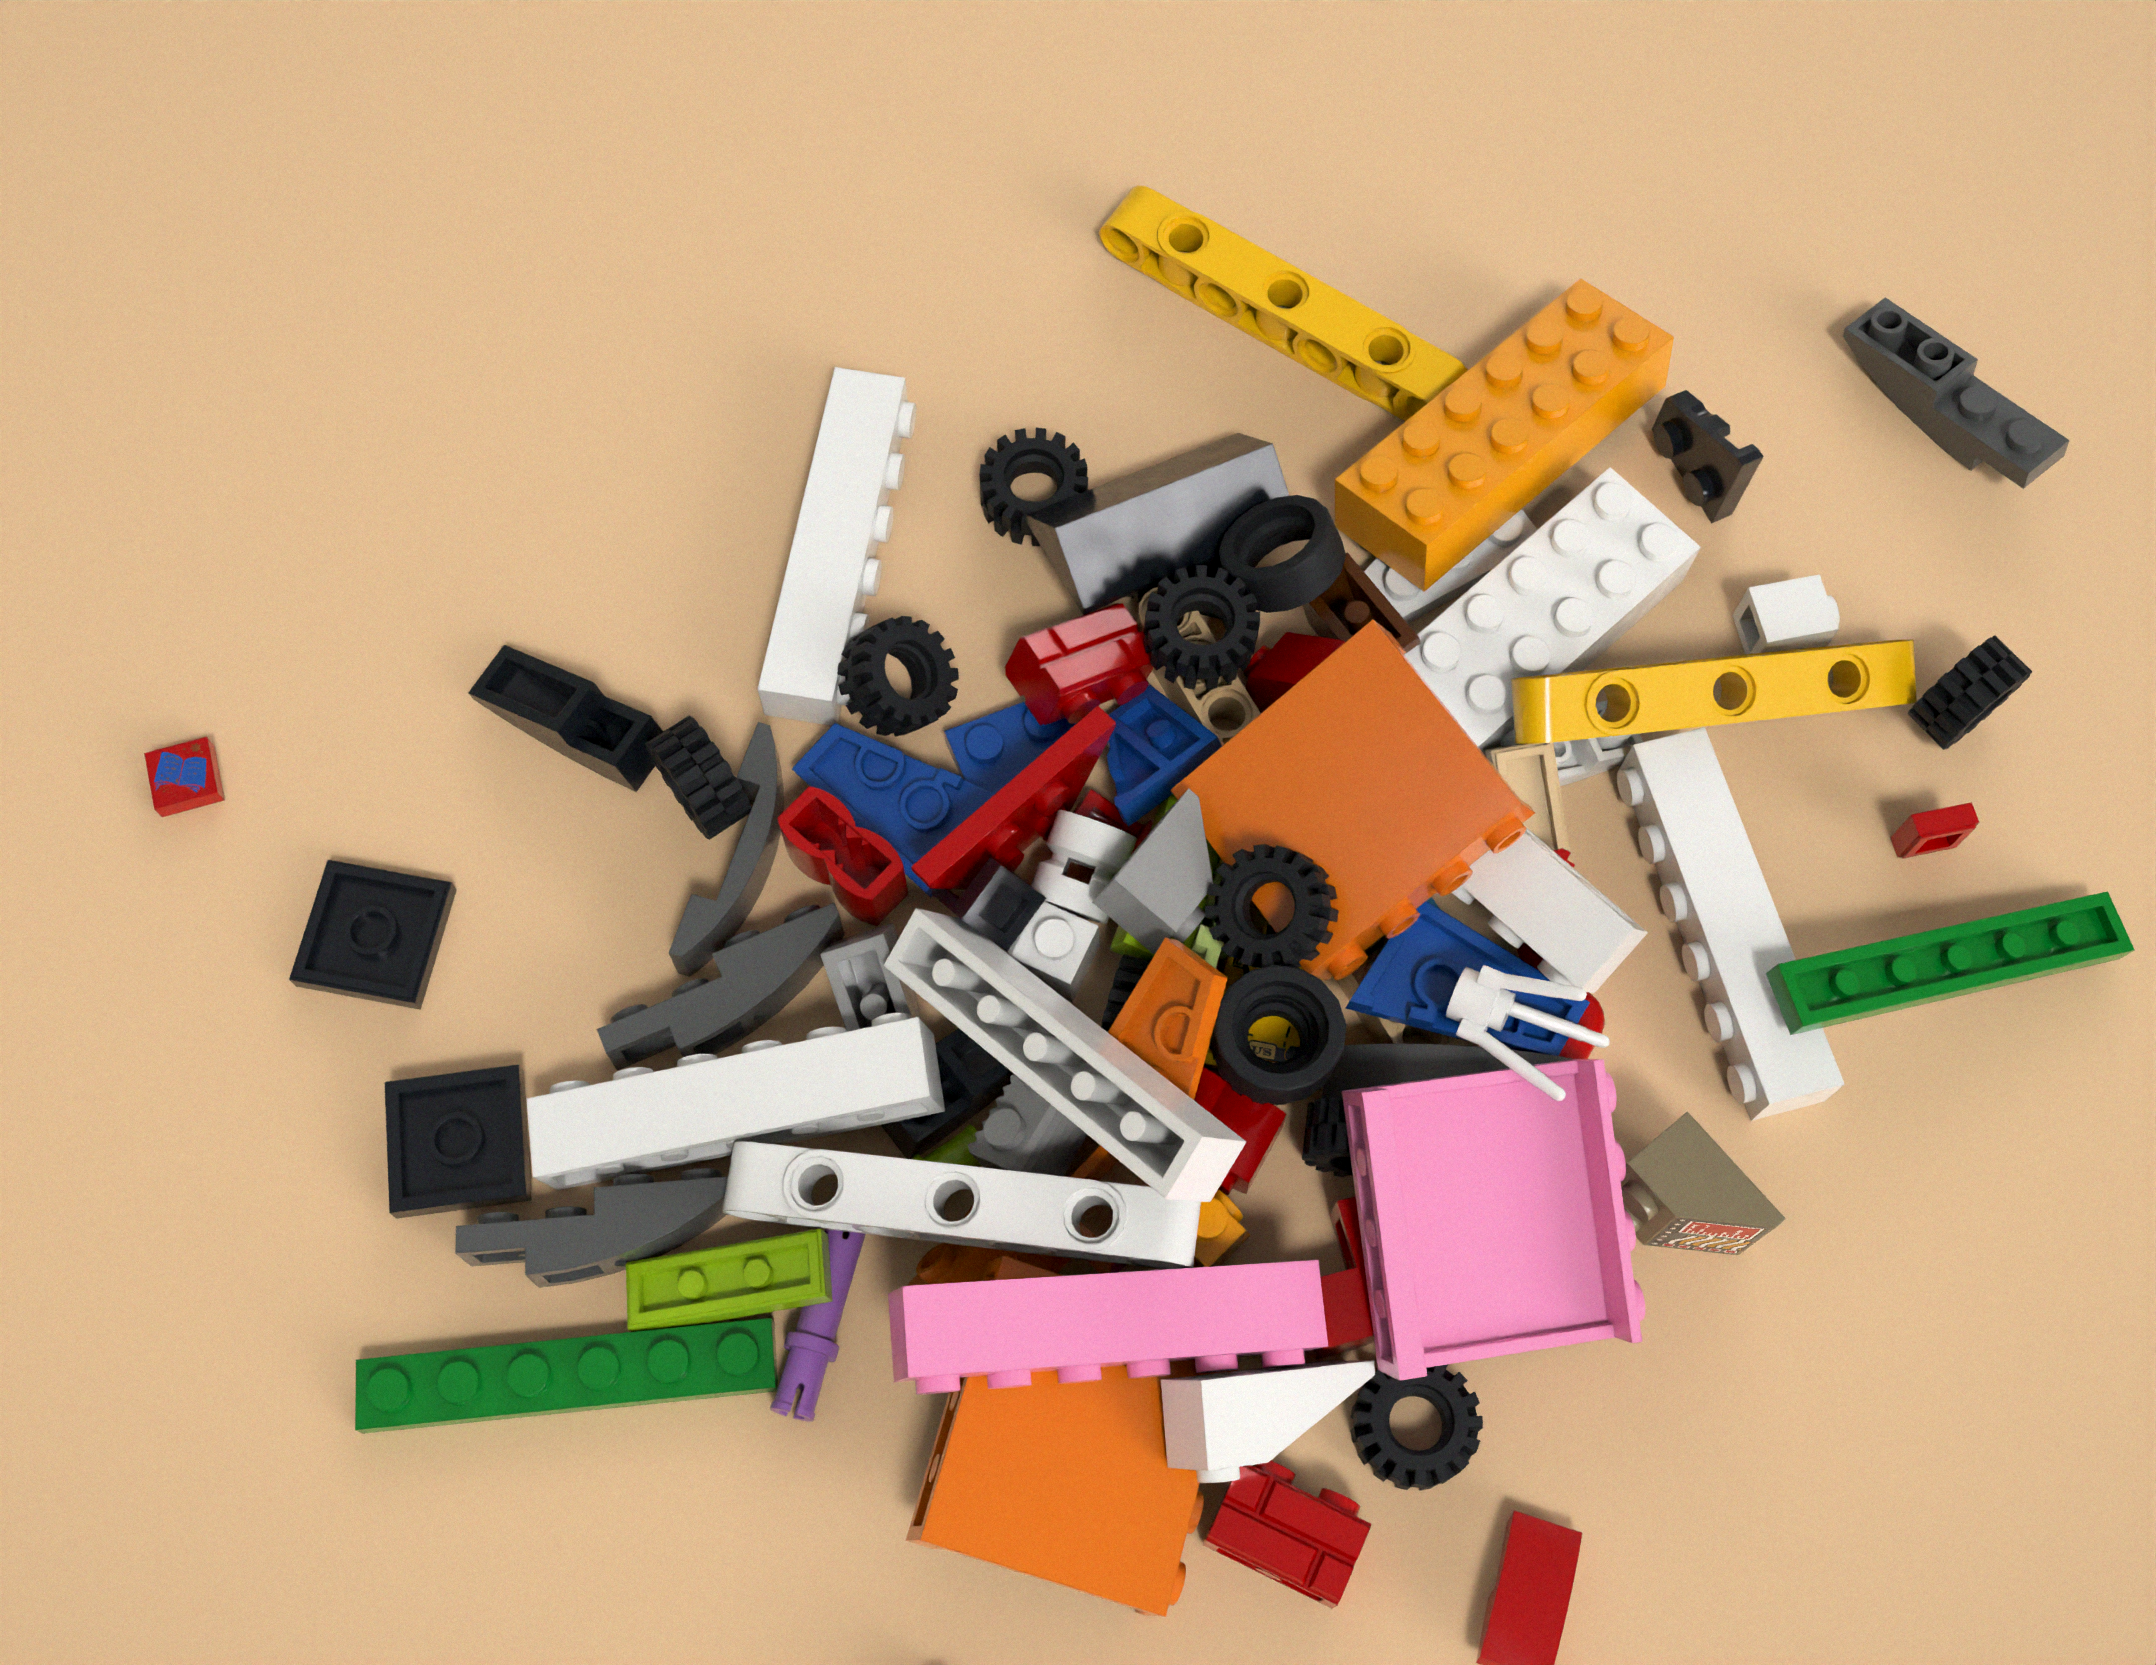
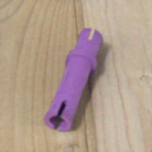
[770,1229,866,1422]

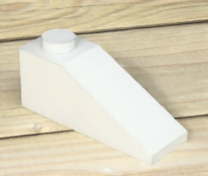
[1161,1360,1375,1483]

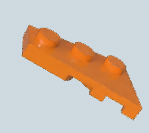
[1108,937,1228,1100]

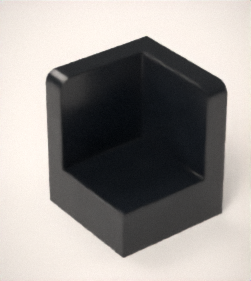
[931,857,1046,951]

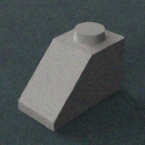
[1092,788,1213,954]
[820,923,921,1032]

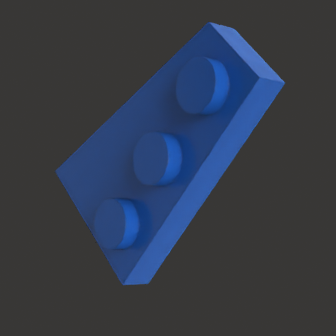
[792,723,997,898]
[1345,901,1590,1056]

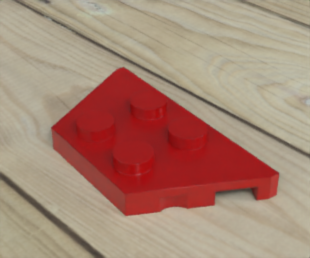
[911,705,1116,890]

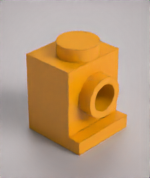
[1193,1190,1250,1268]

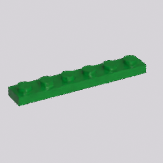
[1766,891,2135,1035]
[355,1318,778,1434]

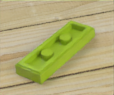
[626,1229,833,1332]

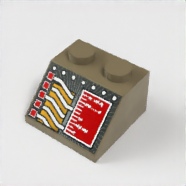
[1621,1111,1786,1255]

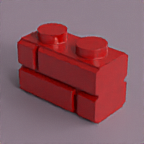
[1004,603,1154,725]
[1203,1460,1371,1609]

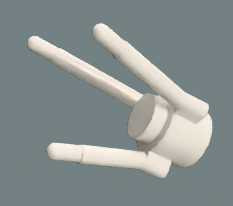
[1446,965,1610,1101]

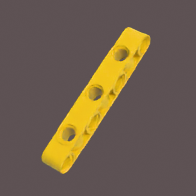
[1099,185,1468,421]
[1511,639,1917,744]

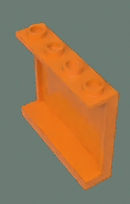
[1171,619,1535,980]
[906,1256,1239,1617]

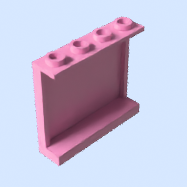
[1342,1059,1645,1381]

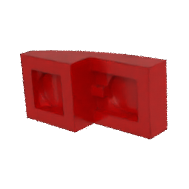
[1476,1510,1582,1665]

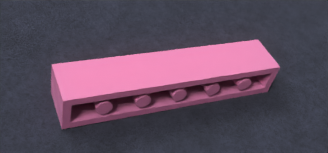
[888,1260,1328,1395]

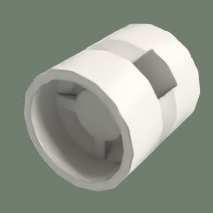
[1031,810,1137,924]

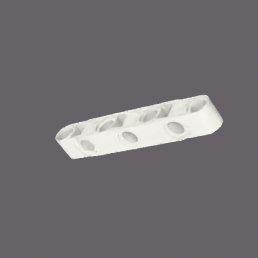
[722,1141,1201,1269]

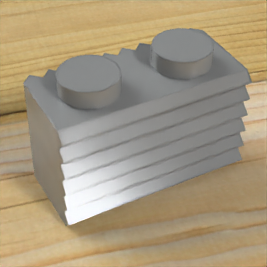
[968,1074,1087,1176]

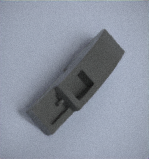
[1843,297,2070,489]
[597,903,845,1071]
[455,1168,728,1288]

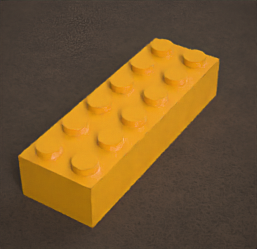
[1335,278,1674,592]

